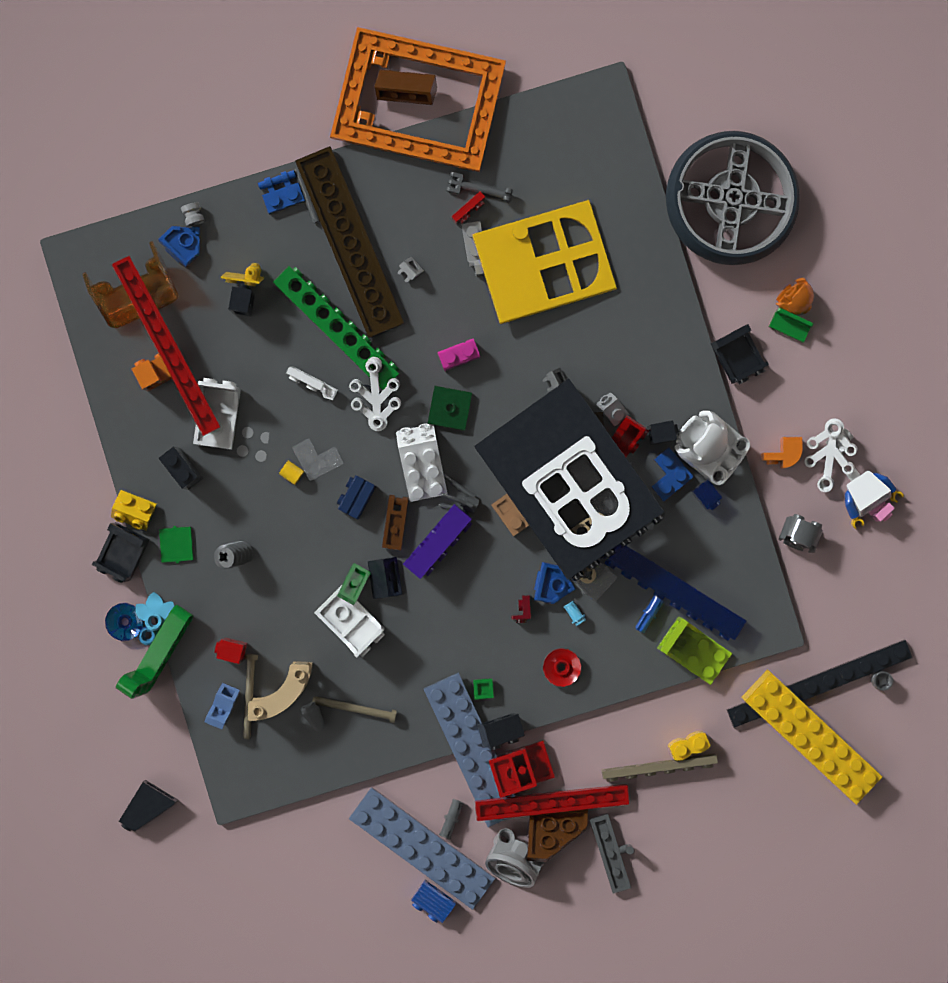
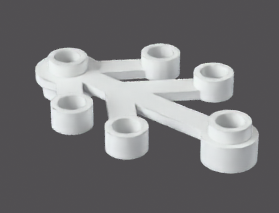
[349,357,401,431]
[804,418,858,492]

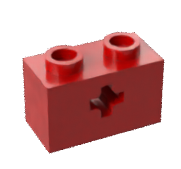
[214,637,248,664]

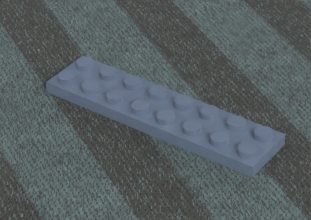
[424,672,516,827]
[349,787,495,910]

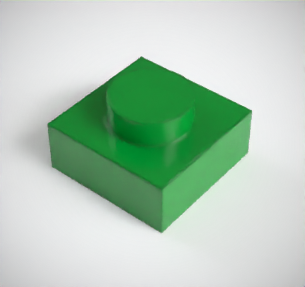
[473,678,494,699]

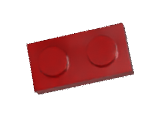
[451,191,485,225]

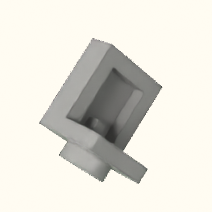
[596,393,629,427]

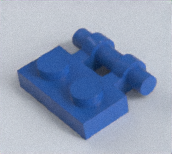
[258,170,305,214]

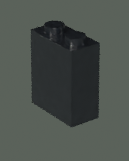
[158,446,203,490]

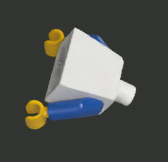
[845,468,904,529]

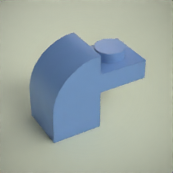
[204,683,240,729]

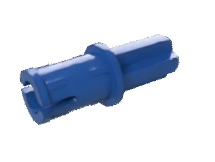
[636,596,664,633]

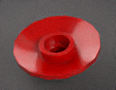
[543,648,581,687]

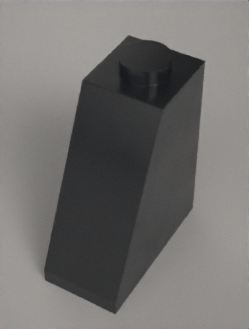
[118,780,178,832]

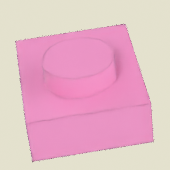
[869,502,895,522]

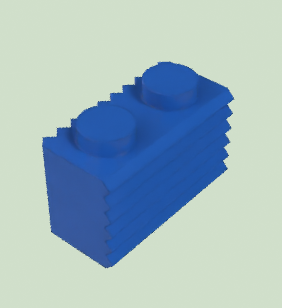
[411,880,456,923]

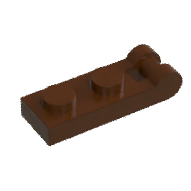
[382,494,409,550]

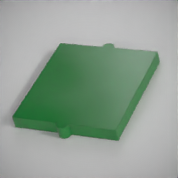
[159,526,194,563]

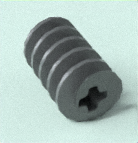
[214,541,253,569]

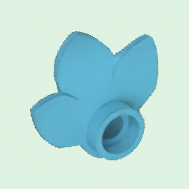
[136,592,174,631]

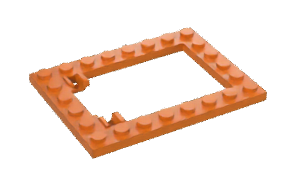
[330,27,506,172]

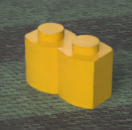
[668,731,710,760]

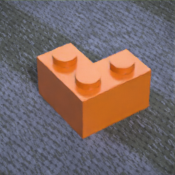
[131,353,172,392]

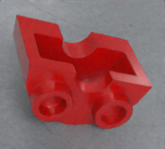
[612,415,649,457]

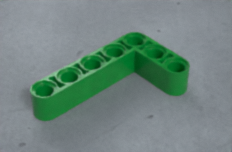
[115,604,193,699]

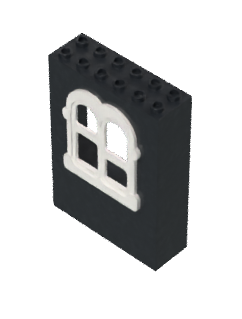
[474,378,665,582]

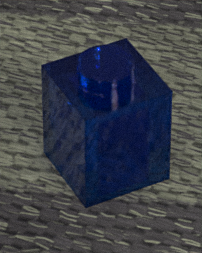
[691,480,722,510]

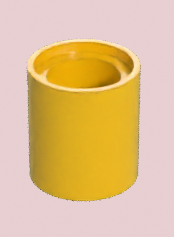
[279,460,304,485]

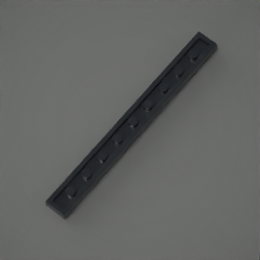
[726,640,912,728]

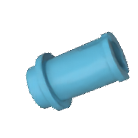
[564,600,586,626]

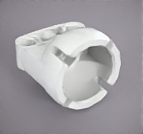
[675,411,750,485]

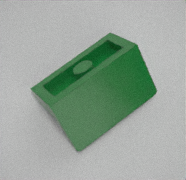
[768,308,814,343]

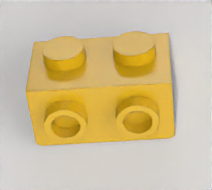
[111,490,157,531]

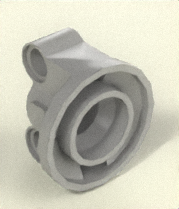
[485,828,545,888]

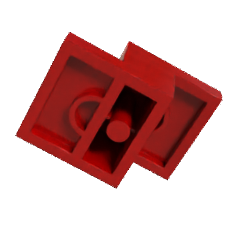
[489,740,555,798]

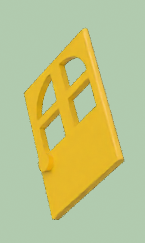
[472,200,617,325]

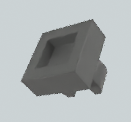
[543,368,566,391]

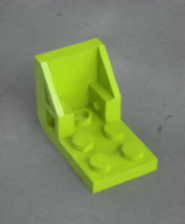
[657,616,732,685]

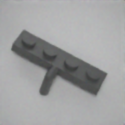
[590,813,634,894]

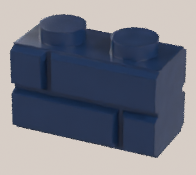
[336,475,377,520]

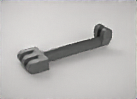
[446,172,513,202]

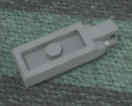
[461,221,483,276]

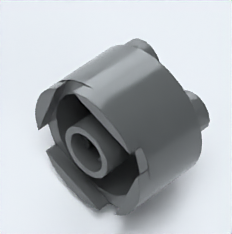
[778,514,823,553]

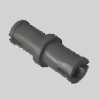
[439,799,464,839]

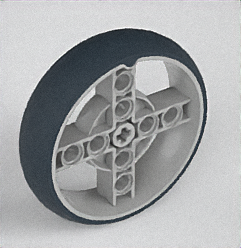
[666,131,800,265]

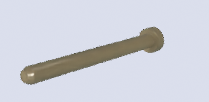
[243,654,258,739]
[312,697,397,723]

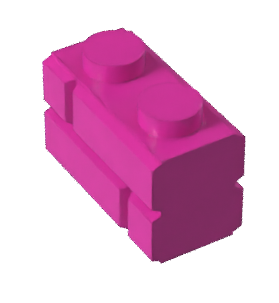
[437,338,480,371]

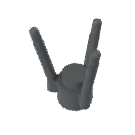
[439,474,479,514]

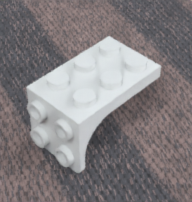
[193,378,241,450]
[396,424,447,502]
[314,585,385,658]

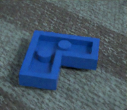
[651,448,693,501]

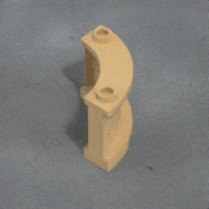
[248,661,313,721]

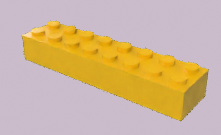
[741,669,882,805]

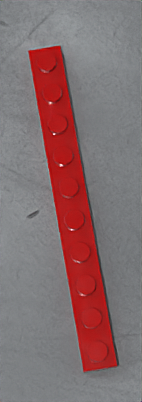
[112,256,220,436]

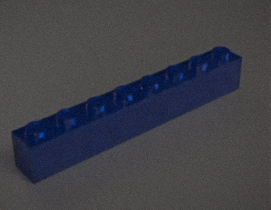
[603,546,747,641]

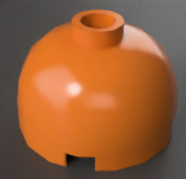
[776,278,814,315]

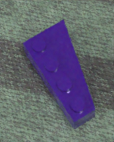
[403,504,472,579]

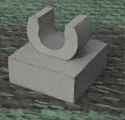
[398,257,424,282]

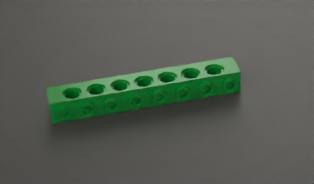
[273,266,399,390]

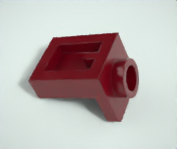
[511,595,531,623]

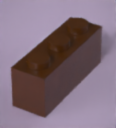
[374,70,438,105]

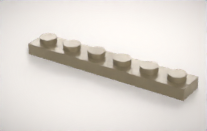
[601,754,718,782]

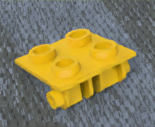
[221,263,264,286]

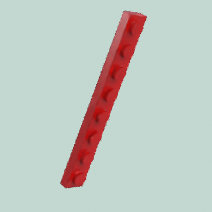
[475,784,629,821]

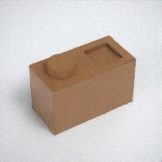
[491,494,529,536]

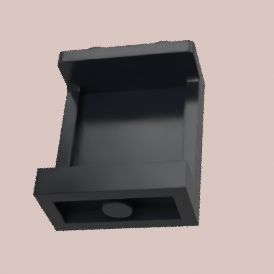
[711,324,769,385]
[92,522,150,583]

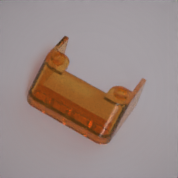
[82,241,179,328]

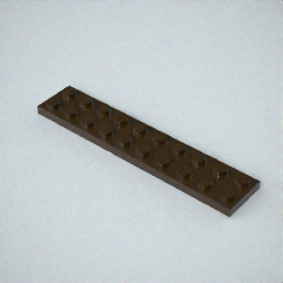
[295,146,404,338]

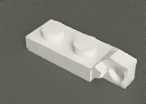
[286,366,338,400]

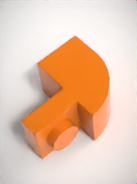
[761,437,802,468]

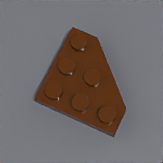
[527,809,588,862]

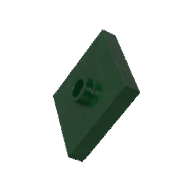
[427,386,472,431]

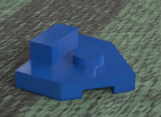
[158,226,200,268]
[534,562,576,604]

